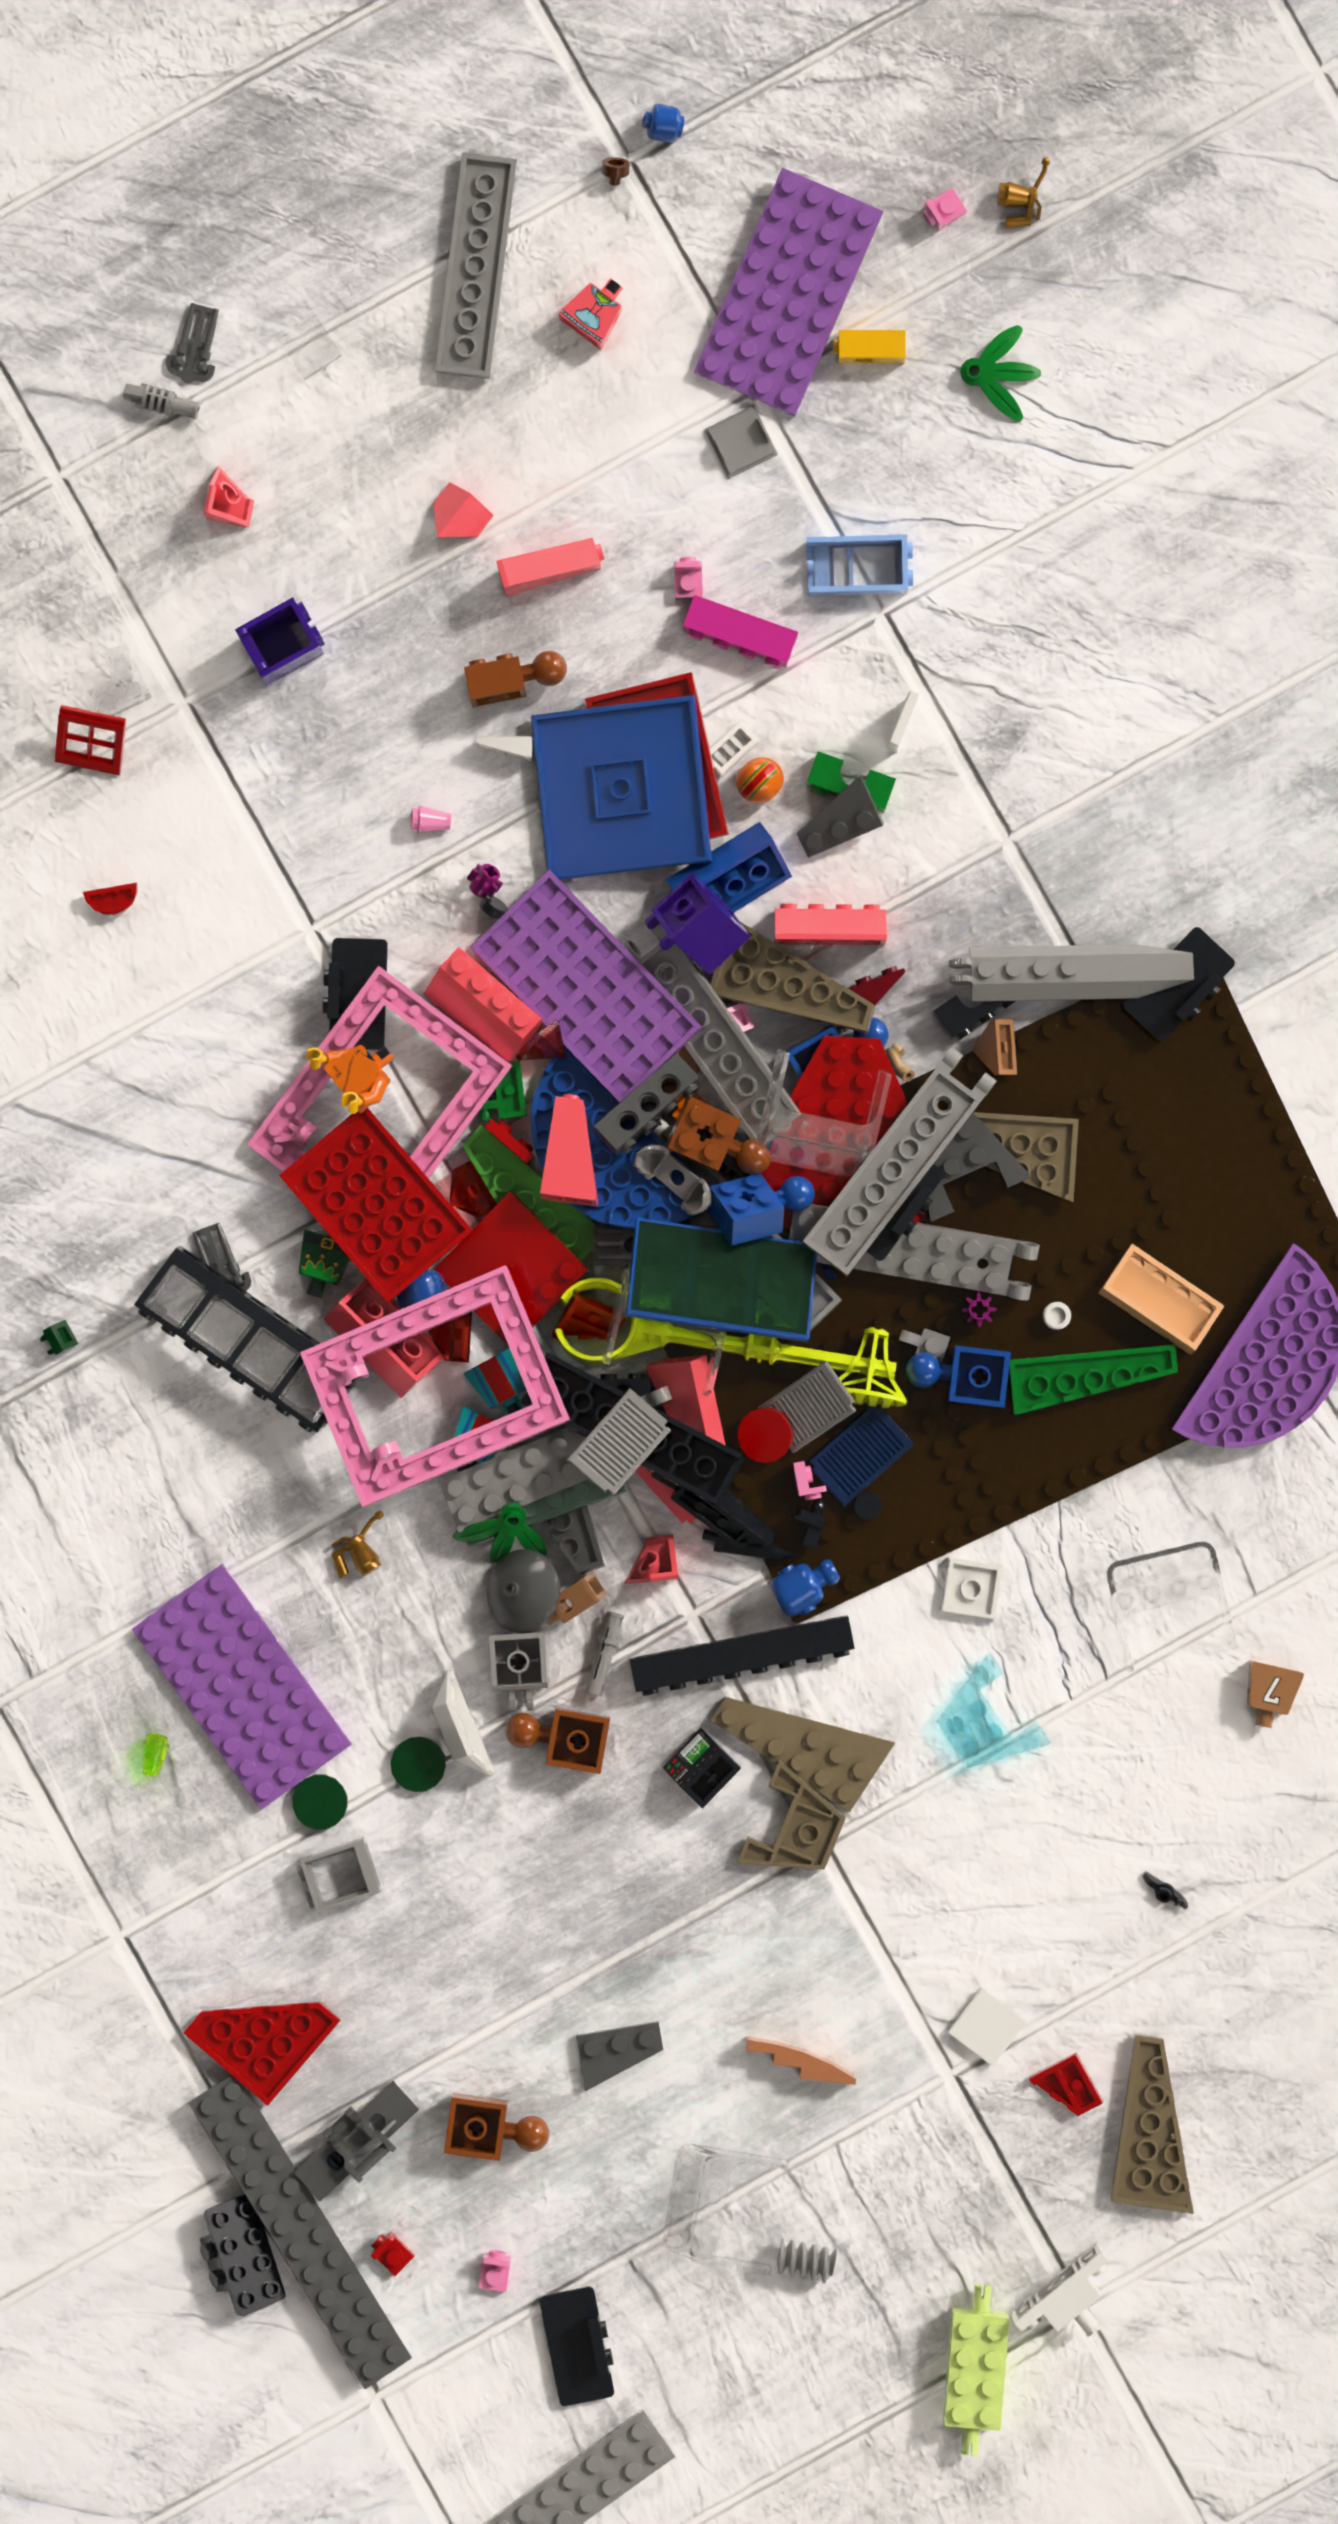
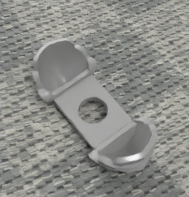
[634,1145,712,1215]

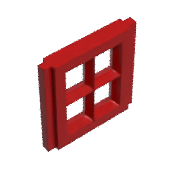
[55,705,126,776]

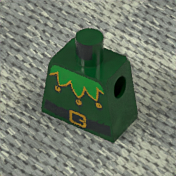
[299,1230,351,1298]

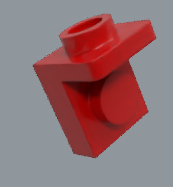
[370,2232,415,2276]

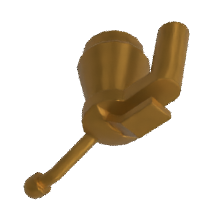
[997,157,1050,228]
[331,1511,384,1579]

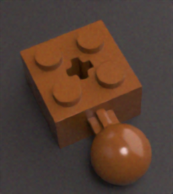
[464,651,567,708]
[664,1097,771,1175]
[505,1707,611,1774]
[444,2093,550,2161]

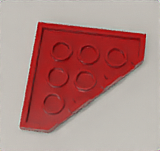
[184,2001,341,2106]

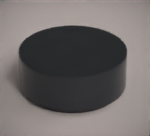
[479,894,508,919]
[854,1492,882,1520]

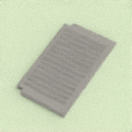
[757,1361,856,1453]
[567,1389,671,1495]

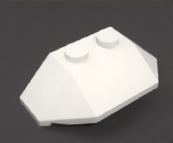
[430,1668,496,1775]

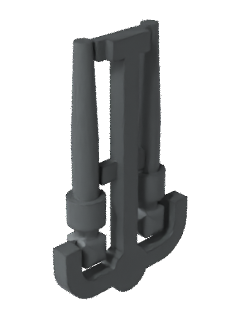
[166,303,219,383]
[192,1222,252,1302]

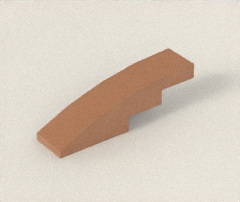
[746,2036,856,2085]

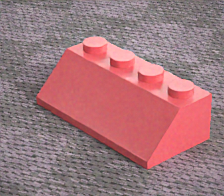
[774,904,887,945]
[423,947,543,1062]
[323,1278,447,1398]

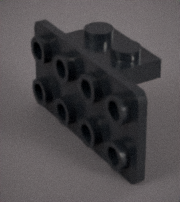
[1123,927,1235,1042]
[322,938,388,1050]
[866,1164,944,1261]
[199,2194,285,2316]
[539,2286,614,2406]

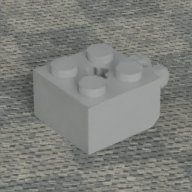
[489,1631,549,1712]

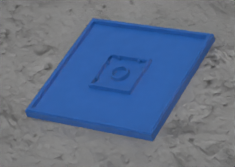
[531,695,713,880]

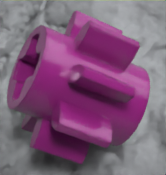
[466,864,503,898]
[961,1292,997,1327]

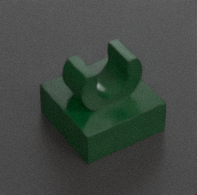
[40,1320,79,1355]

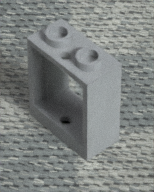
[297,1837,382,1913]

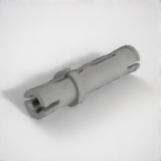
[585,1611,624,1696]

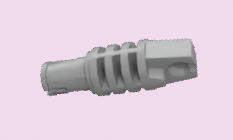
[123,383,200,420]

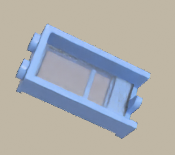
[806,534,913,597]

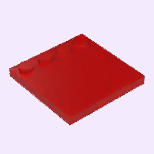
[434,1191,589,1346]

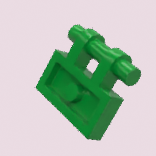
[479,1061,527,1122]

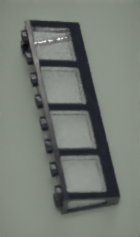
[134,1246,359,1433]

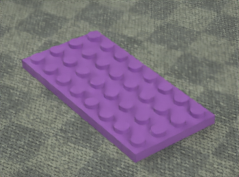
[694,167,883,417]
[470,870,703,1102]
[132,1564,352,1810]

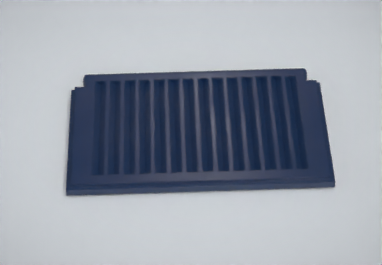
[809,1406,914,1507]

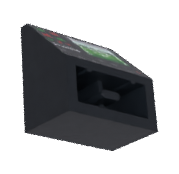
[662,1728,741,1809]

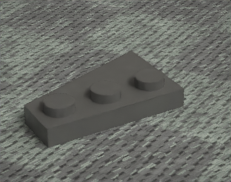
[796,774,884,858]
[576,2021,663,2091]

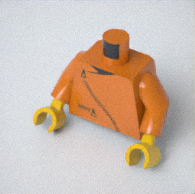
[305,1045,394,1114]

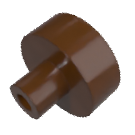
[602,157,630,186]

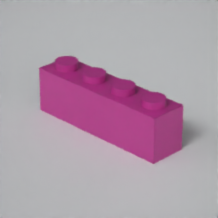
[683,595,798,669]

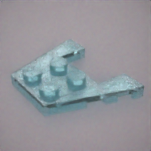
[936,1652,1052,1768]

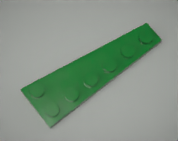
[1009,1345,1178,1415]

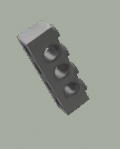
[594,1053,700,1157]

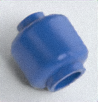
[642,104,684,143]

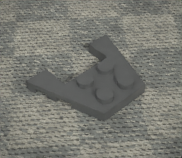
[929,1113,1031,1222]

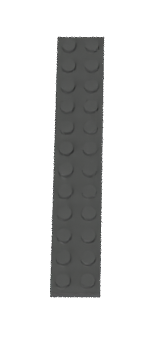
[188,2075,412,2390]

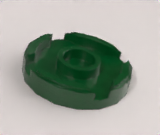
[390,1736,446,1792]
[293,1774,348,1830]

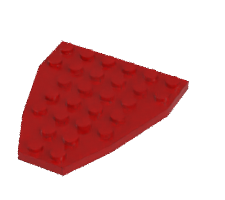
[761,1036,926,1229]

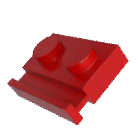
[485,1119,535,1165]

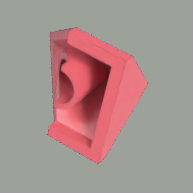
[204,466,254,527]
[433,482,494,537]
[624,1535,679,1584]

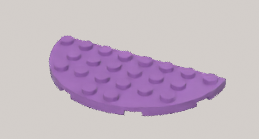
[1171,1243,1338,1447]

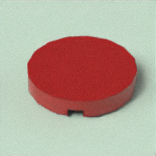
[737,1407,794,1463]

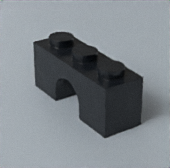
[932,995,1016,1041]

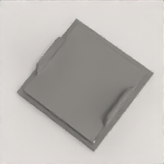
[704,405,778,479]

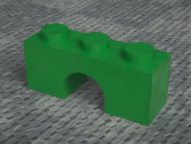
[806,751,896,813]

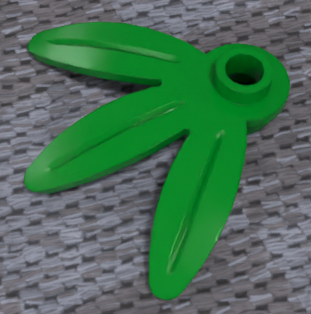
[960,325,1041,422]
[453,1502,547,1563]

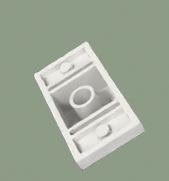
[1011,2243,1109,2337]

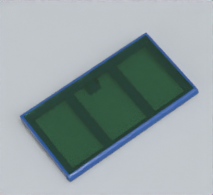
[625,1218,817,1342]

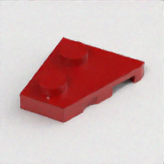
[552,1293,626,1340]
[1029,2052,1103,2116]

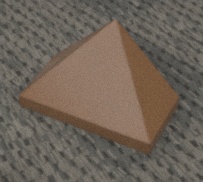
[972,1019,1017,1075]

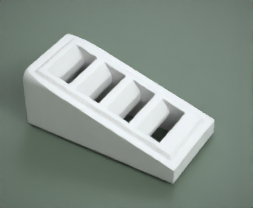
[710,721,759,782]
[476,736,533,761]

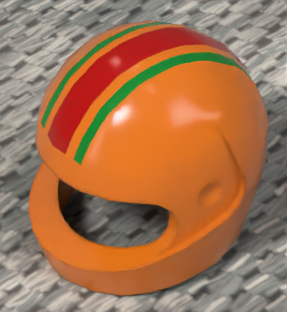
[736,757,784,803]

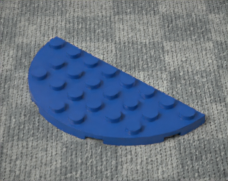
[531,1045,710,1230]

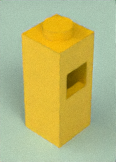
[833,330,906,363]

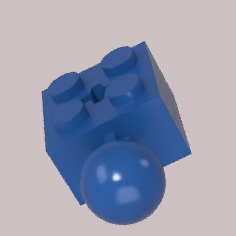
[784,1017,889,1078]
[708,1174,815,1246]
[905,1345,1011,1408]

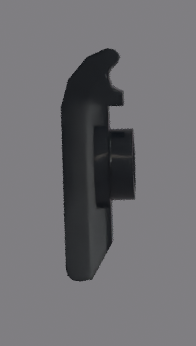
[1142,1871,1188,1909]

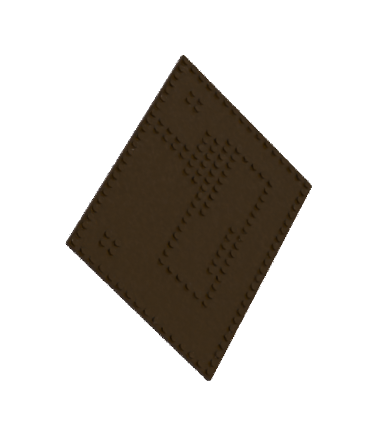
[607,977,1338,1623]

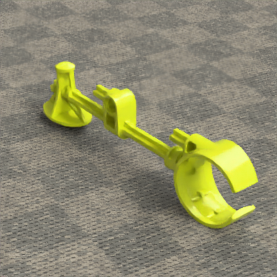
[555,1278,907,1408]

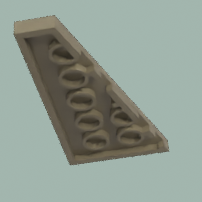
[1110,2034,1194,2214]

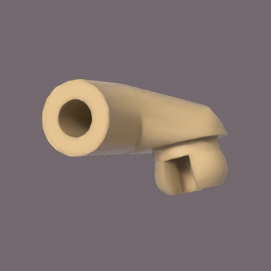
[886,1043,915,1082]

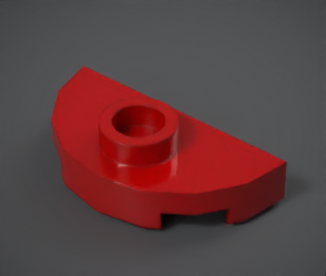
[82,882,138,915]

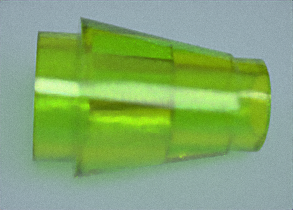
[142,1733,170,1777]

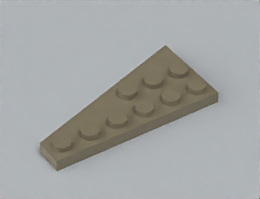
[710,922,875,1033]
[942,1110,1079,1203]
[710,1697,895,1813]

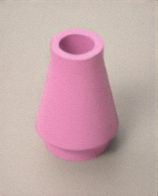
[410,806,451,833]

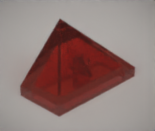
[515,1020,566,1061]
[449,1160,497,1218]
[428,1312,472,1363]

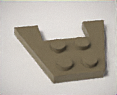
[737,1760,846,1870]

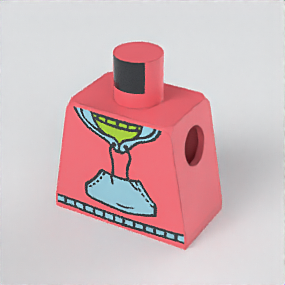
[558,279,623,350]

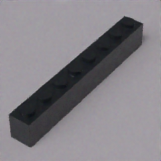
[629,1615,855,1696]

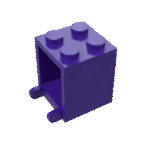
[235,597,325,686]
[645,873,750,974]

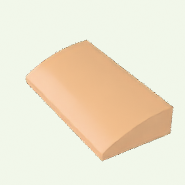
[1098,1244,1224,1355]

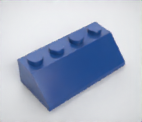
[665,822,792,912]

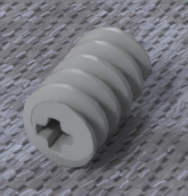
[777,2238,837,2284]

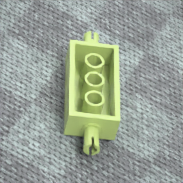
[943,2284,1010,2456]

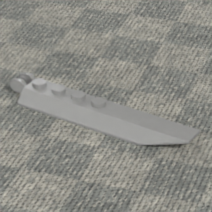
[949,944,1194,1002]

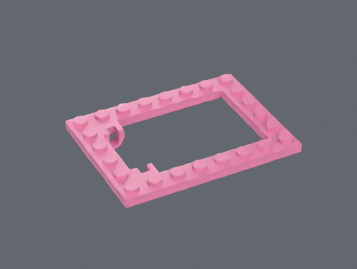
[247,966,513,1178]
[300,1265,571,1508]

